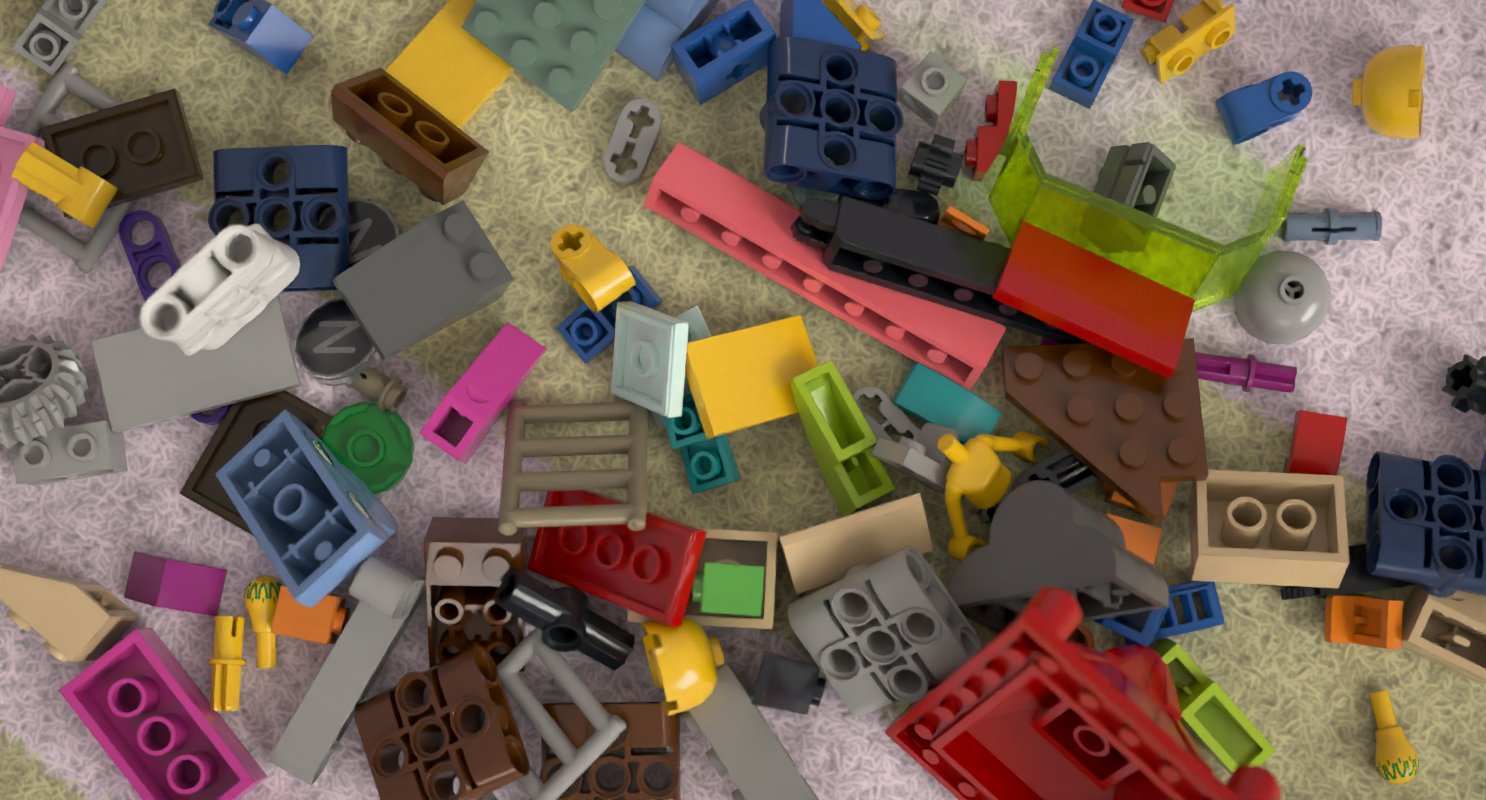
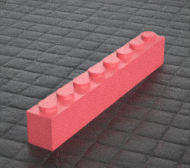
[643,142,1006,391]

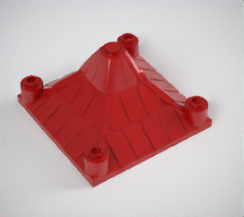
[884,586,1282,800]

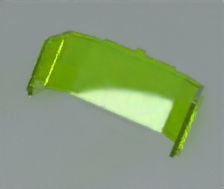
[988,45,1308,312]

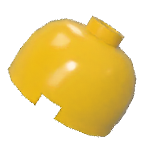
[1352,45,1425,139]
[641,617,724,716]

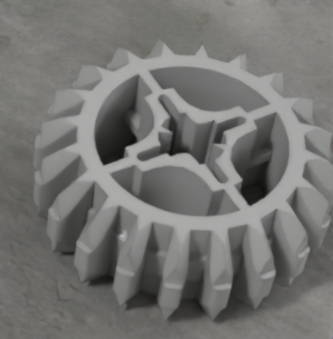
[0,334,89,449]

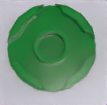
[322,402,414,495]

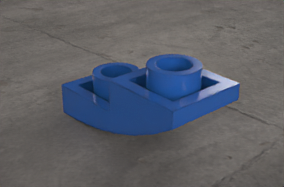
[1048,0,1135,109]
[556,266,663,364]

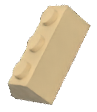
[778,493,933,596]

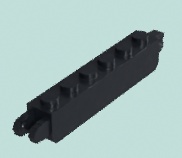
[790,196,1089,344]

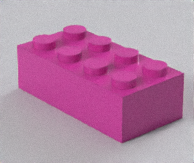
[59,628,268,800]

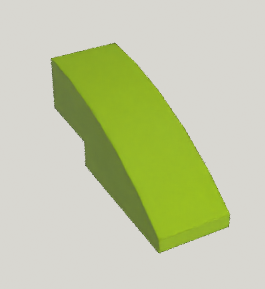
[790,360,895,517]
[1152,638,1276,774]

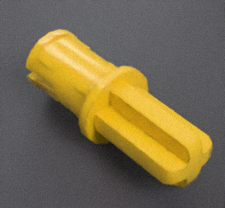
[207,616,247,712]

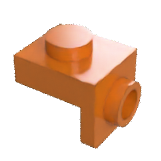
[1324,595,1403,649]

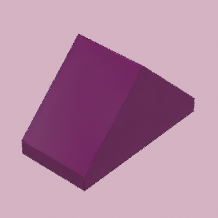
[124,551,228,616]

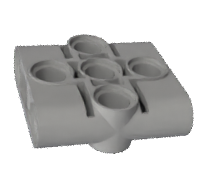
[788,547,983,717]

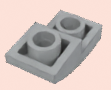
[12,0,108,76]

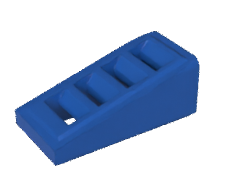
[1123,581,1225,645]

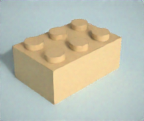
[1189,469,1349,588]
[627,528,778,629]

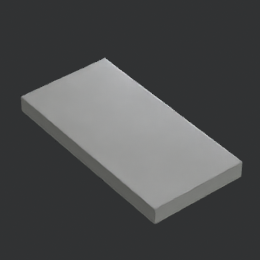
[91,295,302,434]

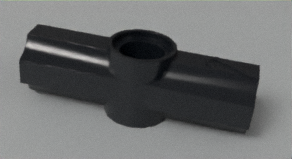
[494,567,635,671]

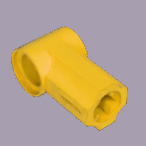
[11,142,118,229]

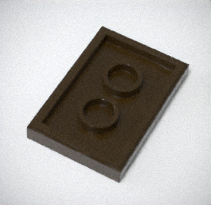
[40,88,204,219]
[179,390,332,536]

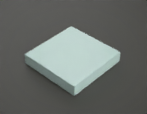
[611,301,689,418]

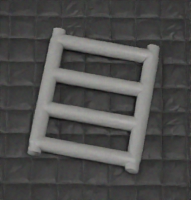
[18,62,138,273]
[438,627,627,800]

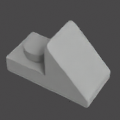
[871,422,966,500]

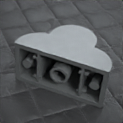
[948,480,1169,634]

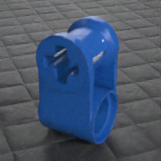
[1214,71,1313,145]

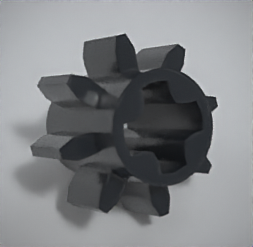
[908,134,964,196]
[1442,354,1486,415]

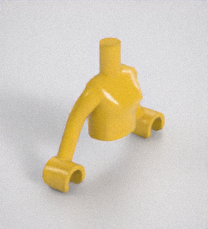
[937,430,1048,562]

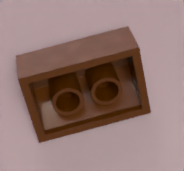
[331,67,489,205]

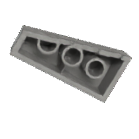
[680,663,819,800]

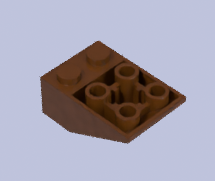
[424,517,528,672]

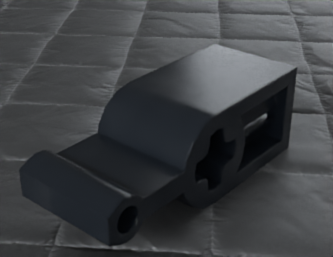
[976,449,1101,524]

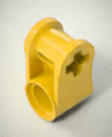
[550,224,635,313]

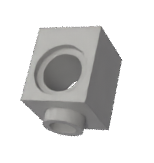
[898,51,968,128]

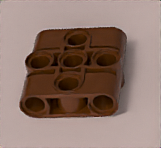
[354,645,530,800]
[539,702,681,800]

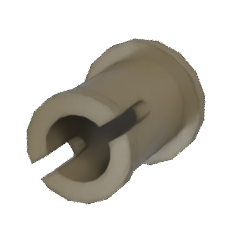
[344,361,408,412]

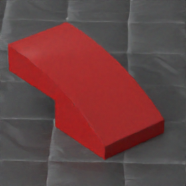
[1283,410,1347,476]

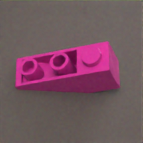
[419,322,547,464]

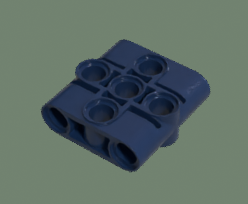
[759,36,904,200]
[208,145,352,292]
[1366,451,1486,597]

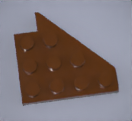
[1002,338,1208,522]

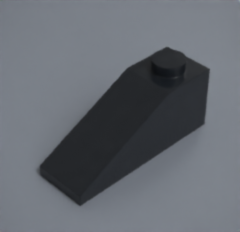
[751,651,826,715]

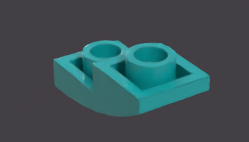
[892,362,1002,446]
[663,394,741,494]

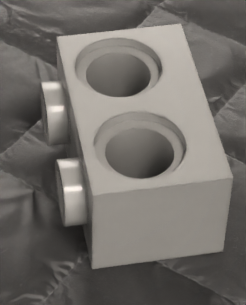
[12,420,128,486]

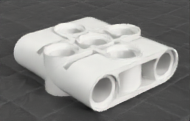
[140,224,300,356]

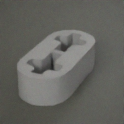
[603,98,662,186]
[852,386,920,447]

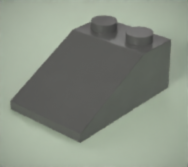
[332,200,514,361]

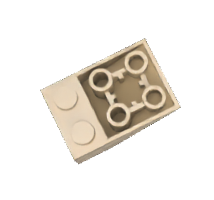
[0,563,138,663]
[1401,583,1486,684]

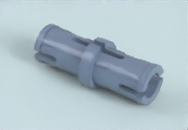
[1281,208,1382,245]

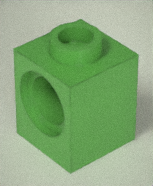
[693,562,764,616]

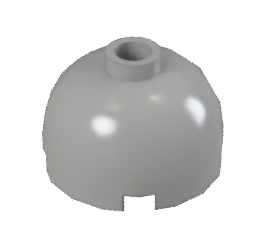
[1233,250,1331,344]

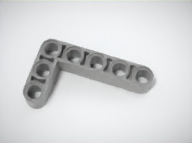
[269,555,426,786]

